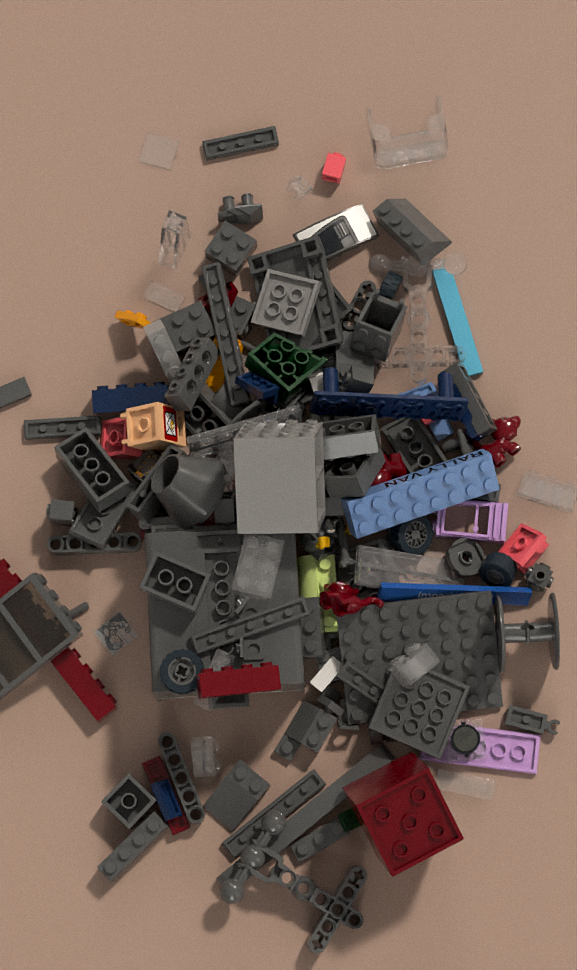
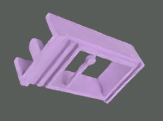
[432,500,508,544]

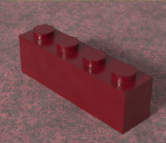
[196,662,281,699]

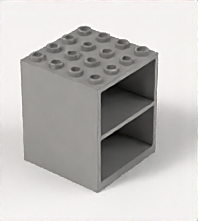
[233,419,326,534]

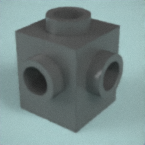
[525,562,554,592]

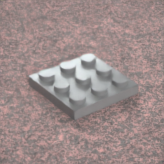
[251,269,322,337]

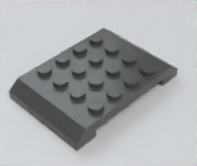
[247,235,344,352]

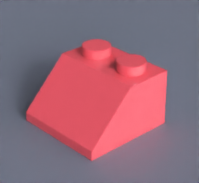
[101,417,143,460]

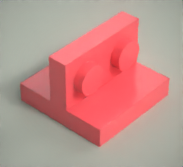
[498,523,549,574]

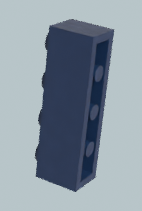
[92,382,171,413]

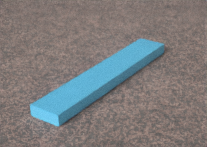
[432,266,483,376]

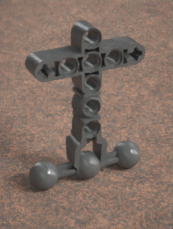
[220,810,367,953]

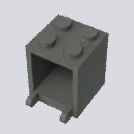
[350,289,408,362]

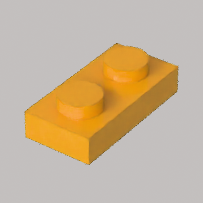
[114,310,151,329]

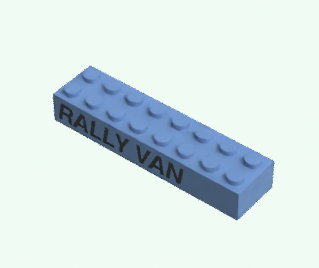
[341,449,499,539]

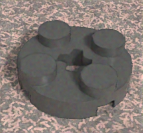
[445,538,485,577]

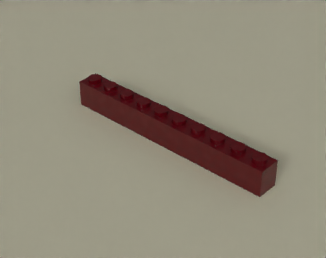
[0,558,117,723]

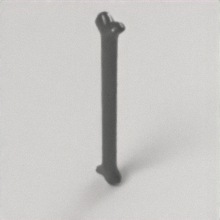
[336,517,356,568]

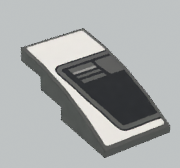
[292,203,379,261]

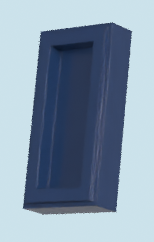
[151,779,182,821]

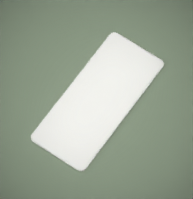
[310,656,342,692]

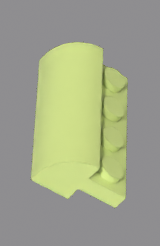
[297,554,338,633]

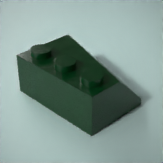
[244,333,328,403]

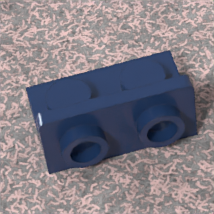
[235,371,279,404]

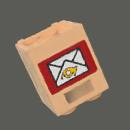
[120,402,186,453]

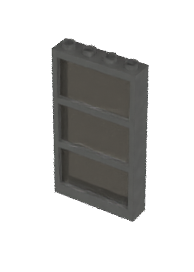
[0,573,83,700]

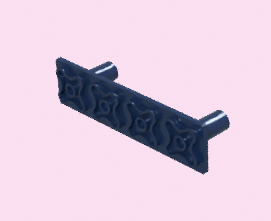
[310,367,469,421]

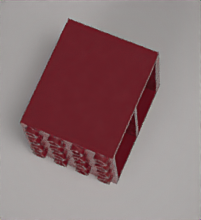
[342,751,464,877]

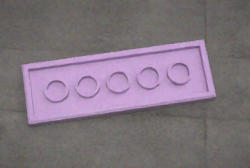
[420,724,541,774]

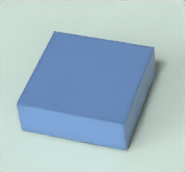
[429,420,455,443]

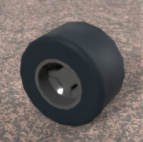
[479,552,517,587]

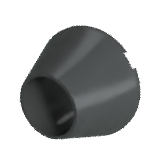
[151,454,227,530]

